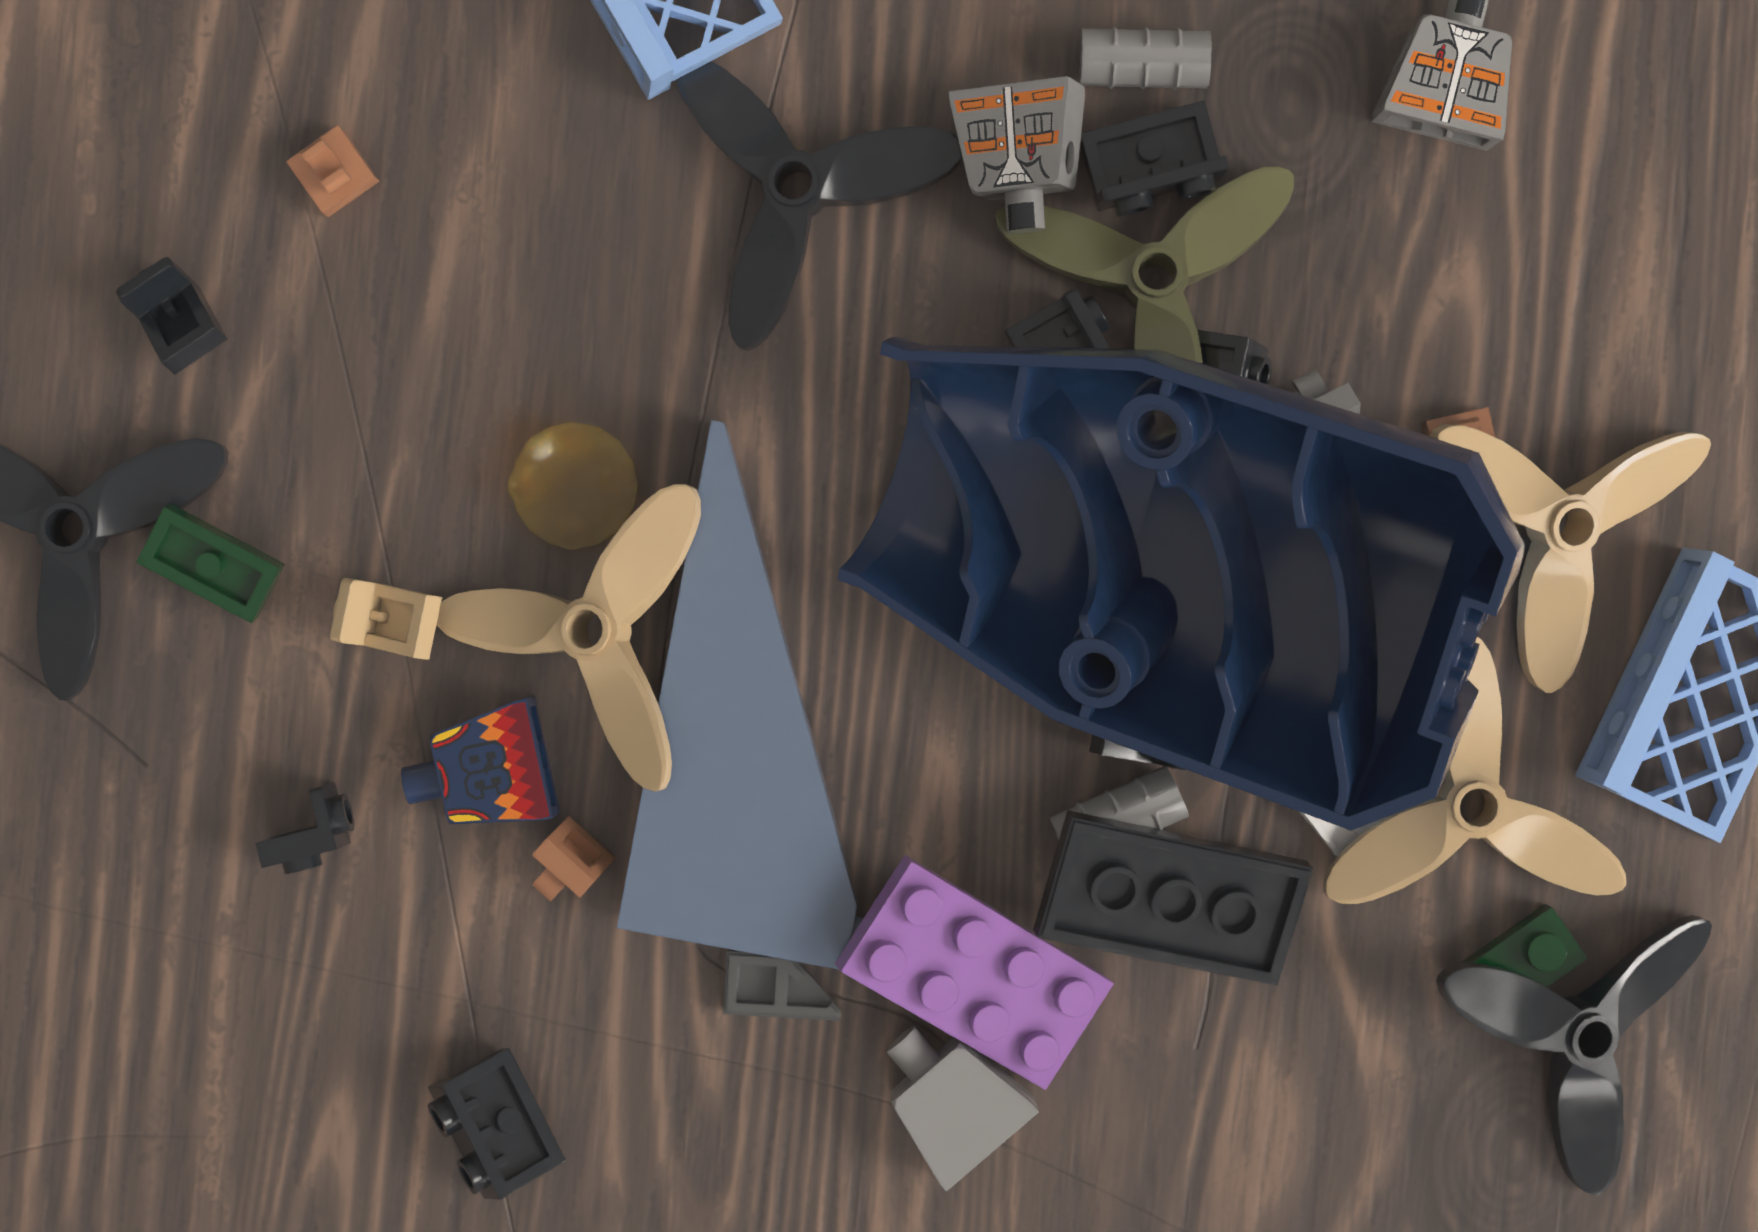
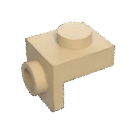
[330,578,442,660]

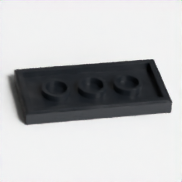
[1033,810,1314,986]

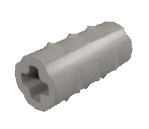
[1079,26,1212,91]
[1049,766,1189,840]

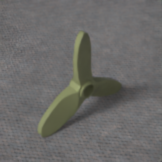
[995,167,1294,364]

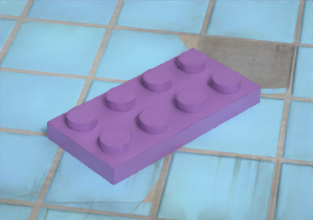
[835,855,1114,1090]

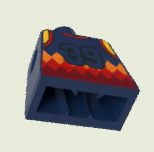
[401,696,560,824]

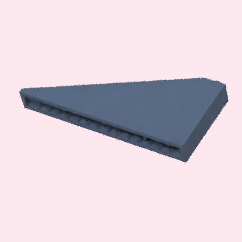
[617,420,864,970]

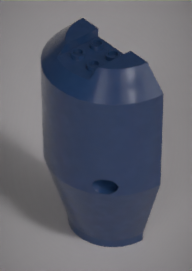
[837,337,1525,831]

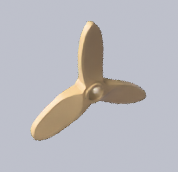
[1430,423,1711,693]
[436,484,701,791]
[1323,637,1626,904]

